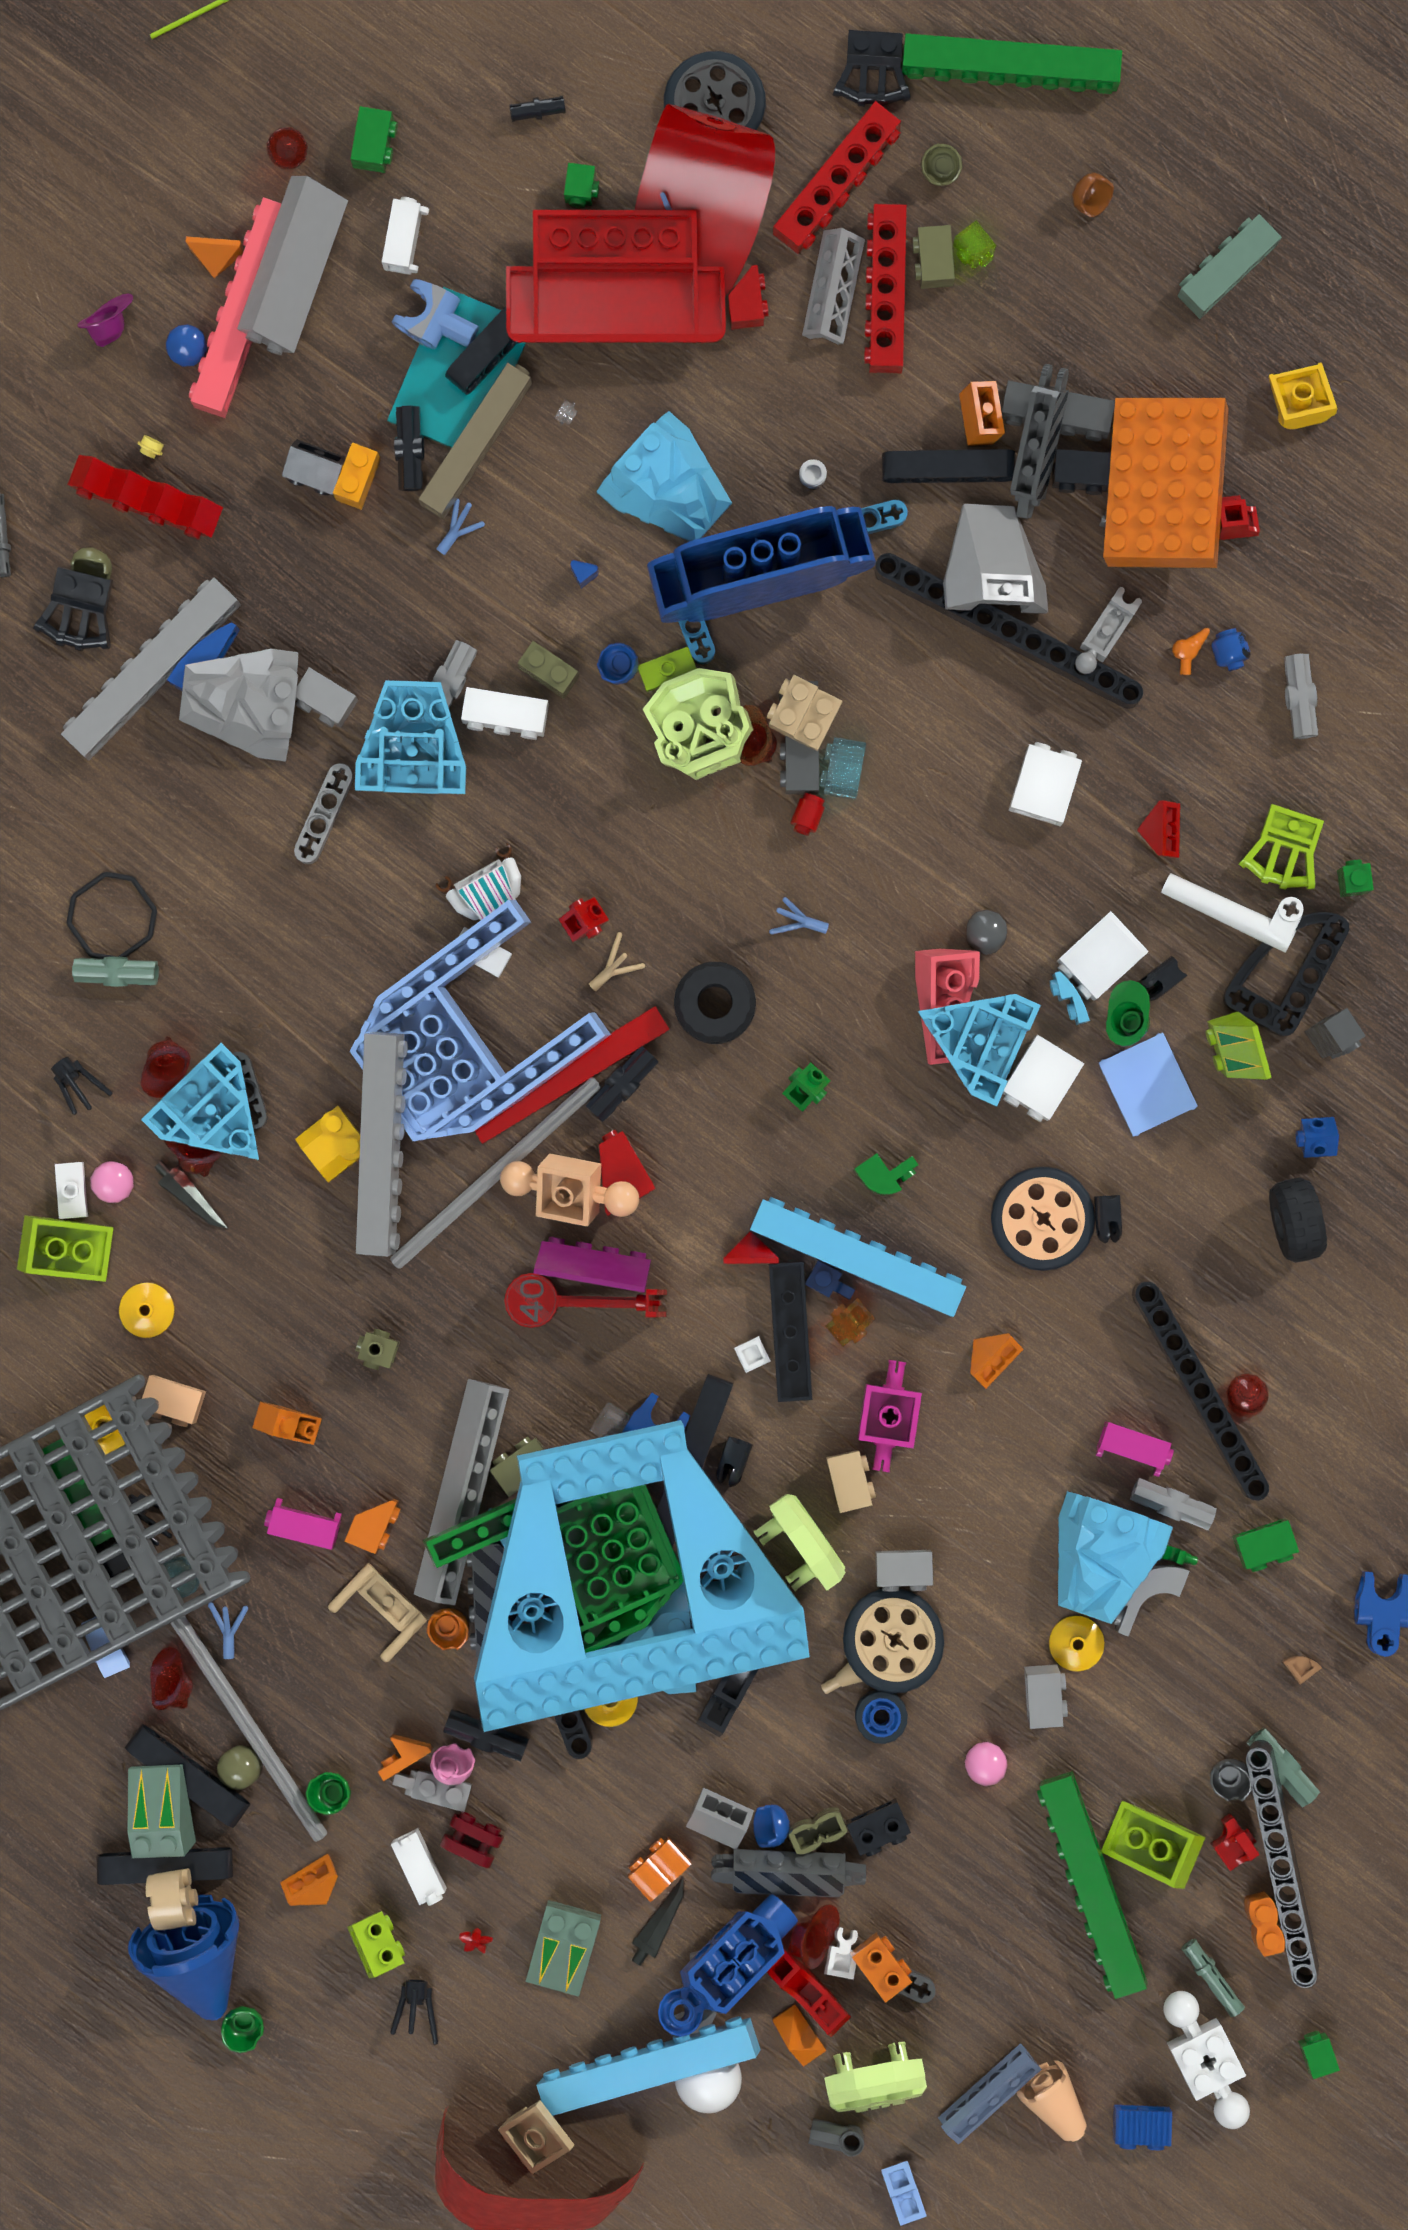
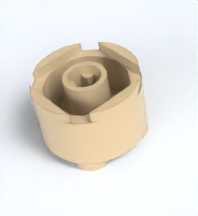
[146,1868,198,1931]

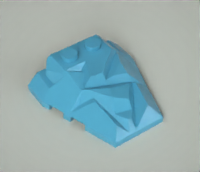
[597,411,732,542]
[355,680,466,794]
[1058,1491,1173,1624]

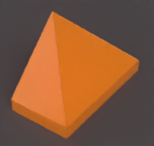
[186,236,244,278]
[970,1333,1023,1389]
[280,1854,338,1906]
[772,2004,826,2067]

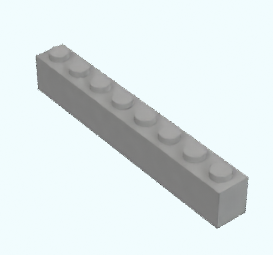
[61,578,241,760]
[356,1032,408,1257]
[414,1379,509,1605]

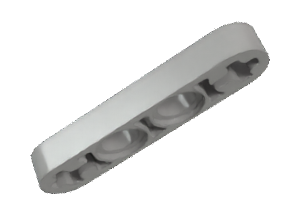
[294,763,354,864]

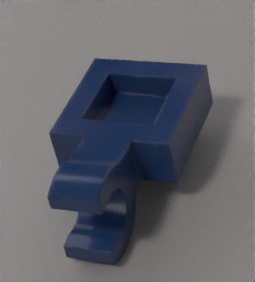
[805,1260,855,1300]

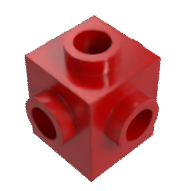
[559,897,609,942]

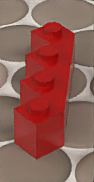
[67,455,223,540]

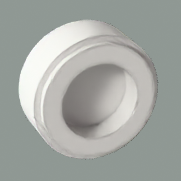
[799,460,827,489]

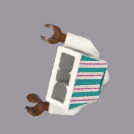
[436,843,521,920]

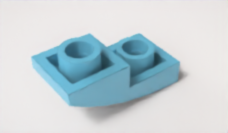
[1049,971,1090,1025]

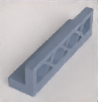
[938,2043,1042,2145]

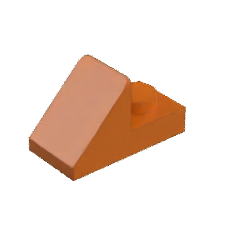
[378,1735,433,1781]

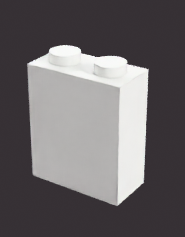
[1008,742,1082,826]
[1003,1035,1084,1122]

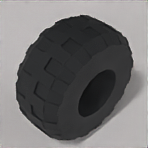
[674,962,756,1044]
[1269,1177,1327,1263]

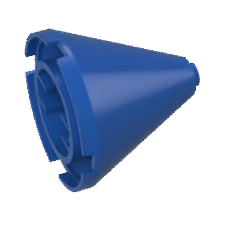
[128,1895,239,2021]

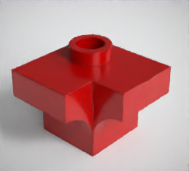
[1219,495,1260,540]
[1210,1813,1260,1871]

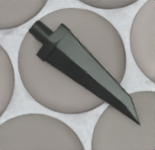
[154,1160,229,1229]
[632,1876,684,1966]

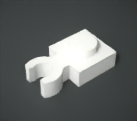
[824,1927,858,1980]

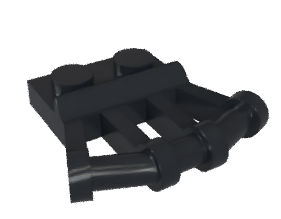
[833,30,911,107]
[33,567,113,651]

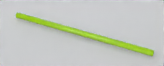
[150,0,229,39]

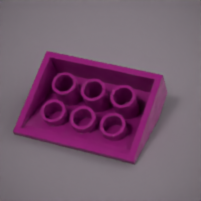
[533,1237,651,1293]

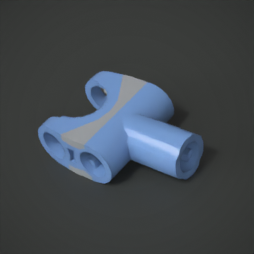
[392,279,479,349]

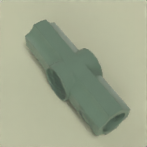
[72,957,159,987]
[1246,1728,1320,1808]

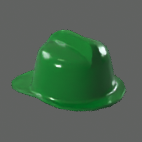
[1106,980,1150,1046]

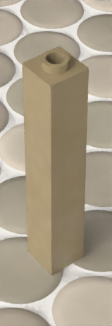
[418,363,532,520]

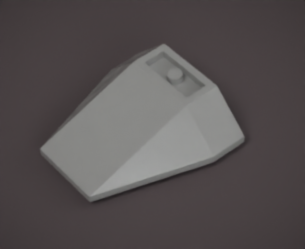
[943,504,1048,614]

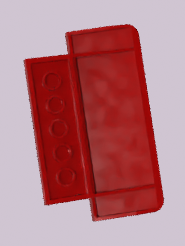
[506,210,726,343]

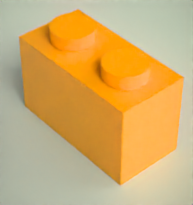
[333,443,381,510]

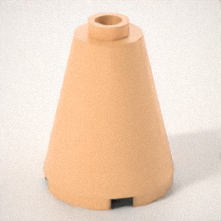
[1016,2061,1087,2142]

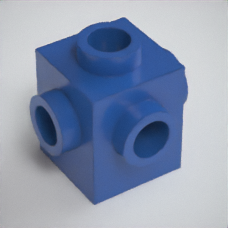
[1296,1117,1339,1158]

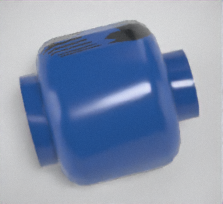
[1211,628,1251,671]

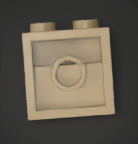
[766,675,843,751]
[498,2100,574,2174]

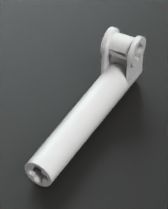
[1161,873,1304,953]

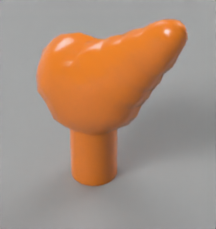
[1172,628,1210,675]

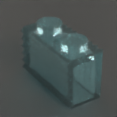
[820,737,866,800]

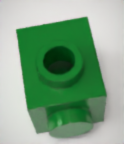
[564,163,600,209]
[1337,859,1374,897]
[1298,2031,1340,2079]

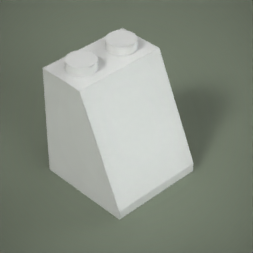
[1057,911,1149,1001]

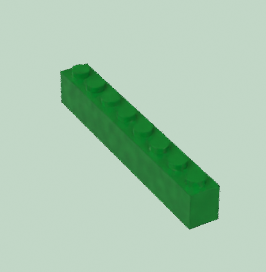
[902,33,1122,94]
[1037,1771,1148,1999]

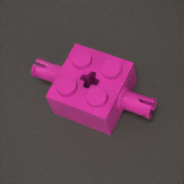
[857,1360,922,1472]

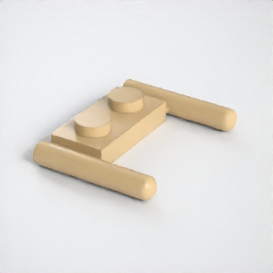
[328,1563,428,1662]

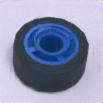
[855,1690,908,1744]

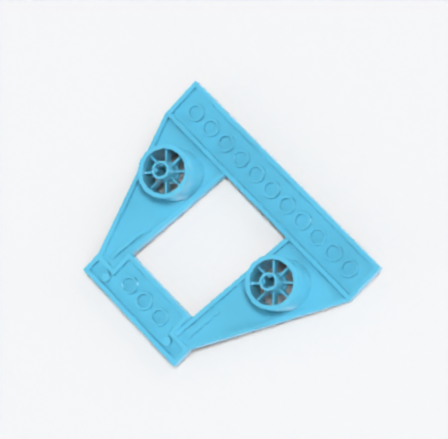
[474,1420,810,1732]

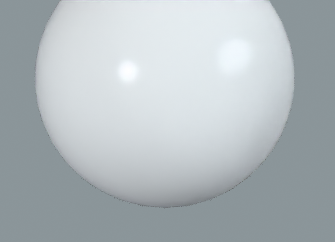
[675,2063,742,2113]

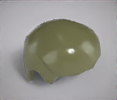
[921,143,962,186]
[70,547,112,579]
[216,1745,262,1790]

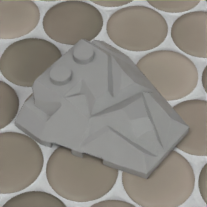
[179,649,298,761]

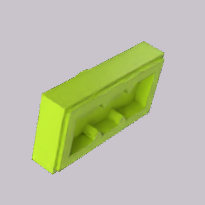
[638,647,697,692]

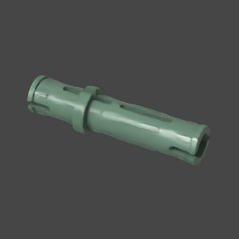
[1181,1939,1245,2017]

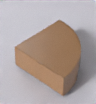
[1282,1656,1322,1684]

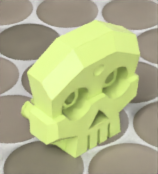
[643,668,754,780]
[753,1494,846,1591]
[824,2042,927,2113]

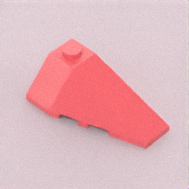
[915,949,980,1065]

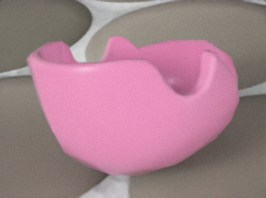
[90,1161,133,1203]
[965,1742,1007,1786]
[430,1743,475,1785]

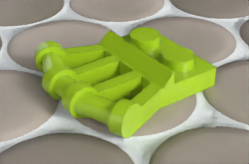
[1238,804,1324,890]

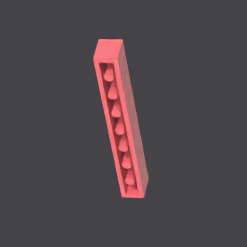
[189,197,281,418]

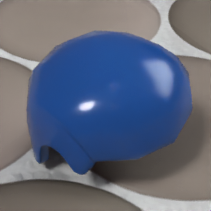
[166,324,207,367]
[597,643,639,685]
[753,1805,790,1848]

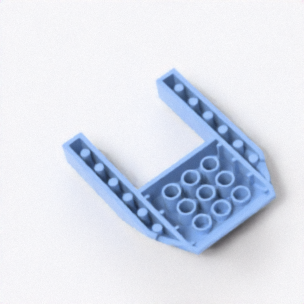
[350,900,611,1141]

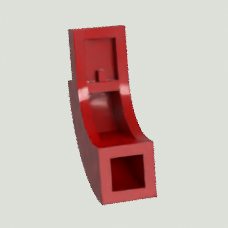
[767,1949,851,2037]

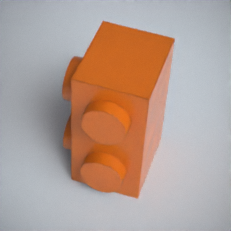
[959,381,1005,446]
[850,1932,912,2003]

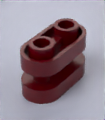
[440,1811,504,1868]

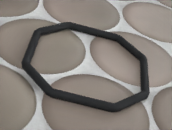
[67,872,157,959]

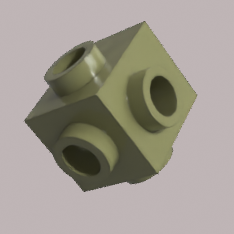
[355,1328,400,1370]

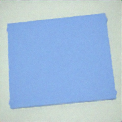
[1098,1033,1198,1136]

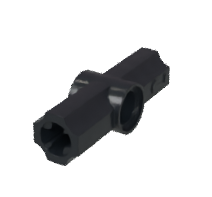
[394,406,425,492]
[586,1046,659,1122]
[443,1709,529,1762]

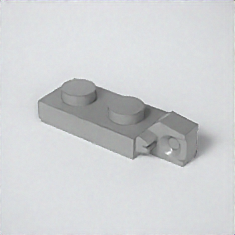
[392,1769,472,1812]

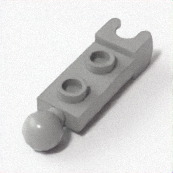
[1075,587,1142,674]

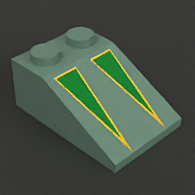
[128,1765,196,1858]
[525,1900,601,1997]

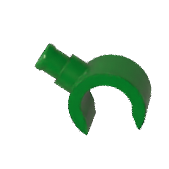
[1162,1545,1198,1565]

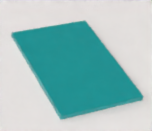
[387,287,526,448]

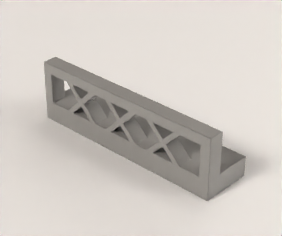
[802,228,865,345]

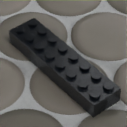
[769,1262,812,1402]

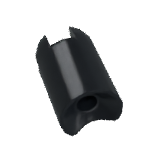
[1140,956,1187,1001]
[1094,1195,1122,1243]
[716,1436,753,1487]

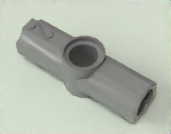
[432,640,478,708]
[1284,653,1318,739]
[1130,1478,1217,1530]

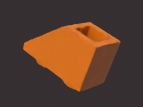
[252,1401,322,1445]
[345,1499,401,1554]

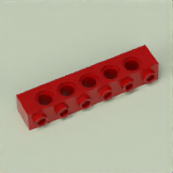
[773,101,901,254]
[864,204,907,373]

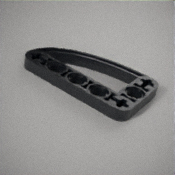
[1223,912,1350,1037]

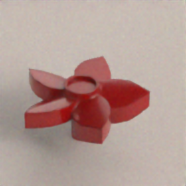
[459,1928,493,1954]

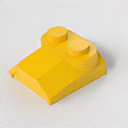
[1268,363,1337,429]
[295,1106,360,1183]

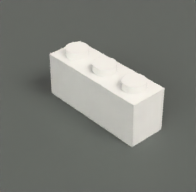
[461,687,549,740]

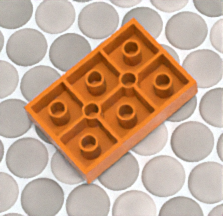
[1103,398,1229,568]

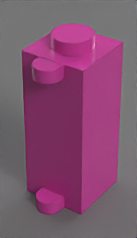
[1096,1421,1174,1477]
[264,1498,342,1550]

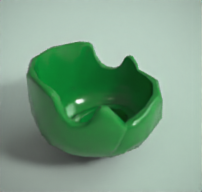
[305,1772,351,1815]
[221,2006,264,2053]

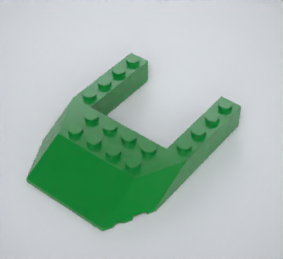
[423,1485,683,1653]

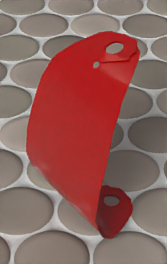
[635,104,775,296]
[435,2107,644,2230]

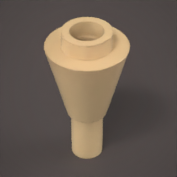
[821,1663,863,1694]

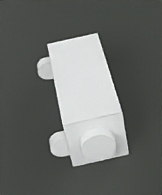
[382,197,429,275]
[391,1828,447,1906]

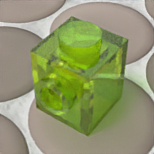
[953,220,996,270]

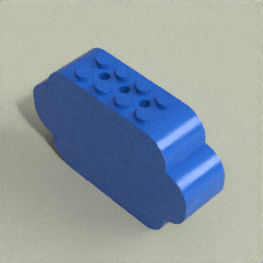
[647,506,876,623]

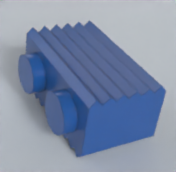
[1113,2105,1172,2150]

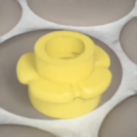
[137,435,164,459]

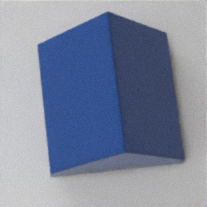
[570,560,599,589]

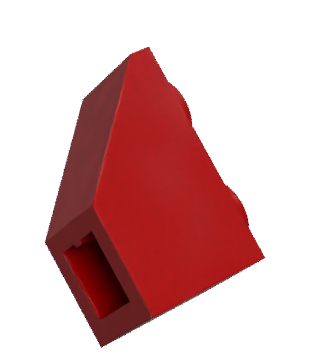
[728,265,769,330]

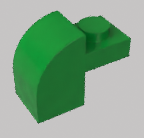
[853,1153,918,1195]

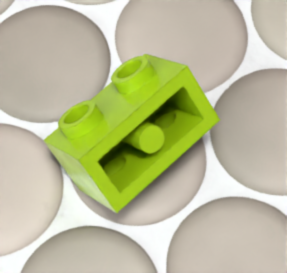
[347,1911,405,1978]

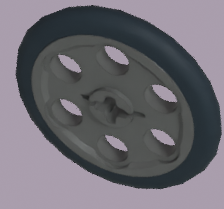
[664,51,766,130]

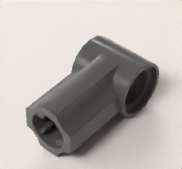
[808,2118,864,2157]

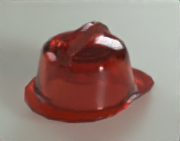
[740,705,777,766]
[140,1036,191,1098]
[164,1140,222,1177]
[150,1647,193,1710]
[788,1904,840,1969]

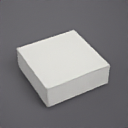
[734,1336,770,1373]

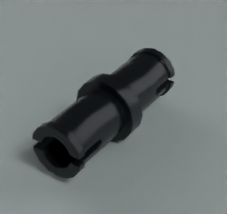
[509,95,566,122]

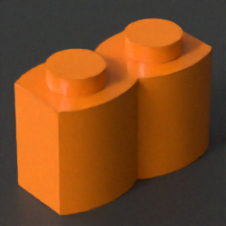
[628,1837,691,1902]
[1244,1892,1285,1957]

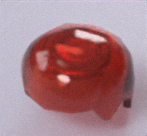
[266,127,308,170]
[1226,1373,1269,1418]

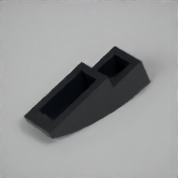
[696,1669,758,1737]

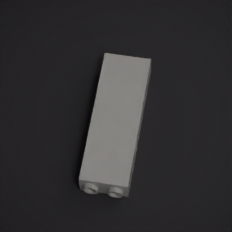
[237,176,348,355]

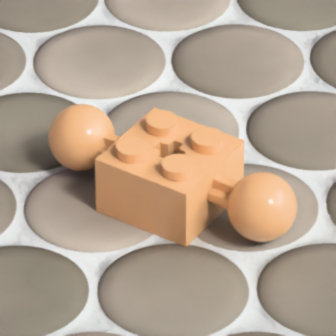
[500,1153,639,1227]

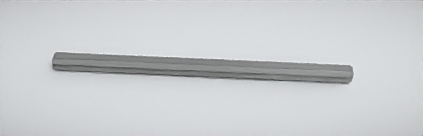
[390,1077,601,1269]
[171,1616,327,1842]

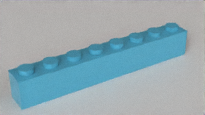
[750,1197,966,1317]
[536,2016,761,2116]

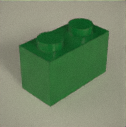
[350,106,398,173]
[1232,1518,1299,1572]

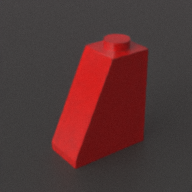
[599,1129,656,1216]

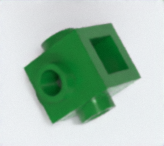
[782,1062,831,1112]

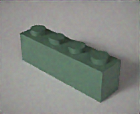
[1178,214,1282,319]

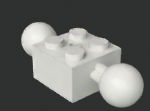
[1163,1991,1250,2129]

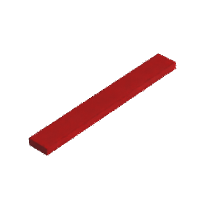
[475,1006,670,1144]

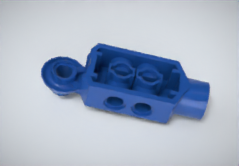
[658,1894,798,2037]

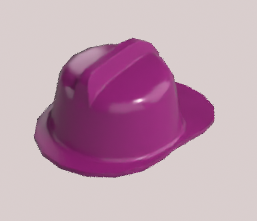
[77,293,133,347]

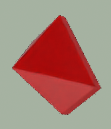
[1137,800,1180,858]
[723,1231,779,1264]

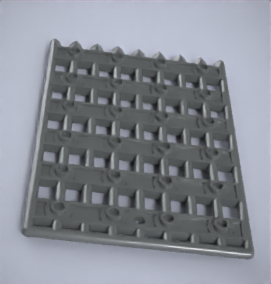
[0,1374,251,1711]

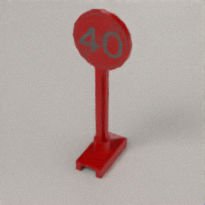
[504,1273,667,1328]

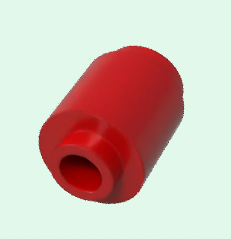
[790,793,825,836]

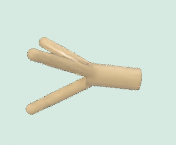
[589,932,645,991]

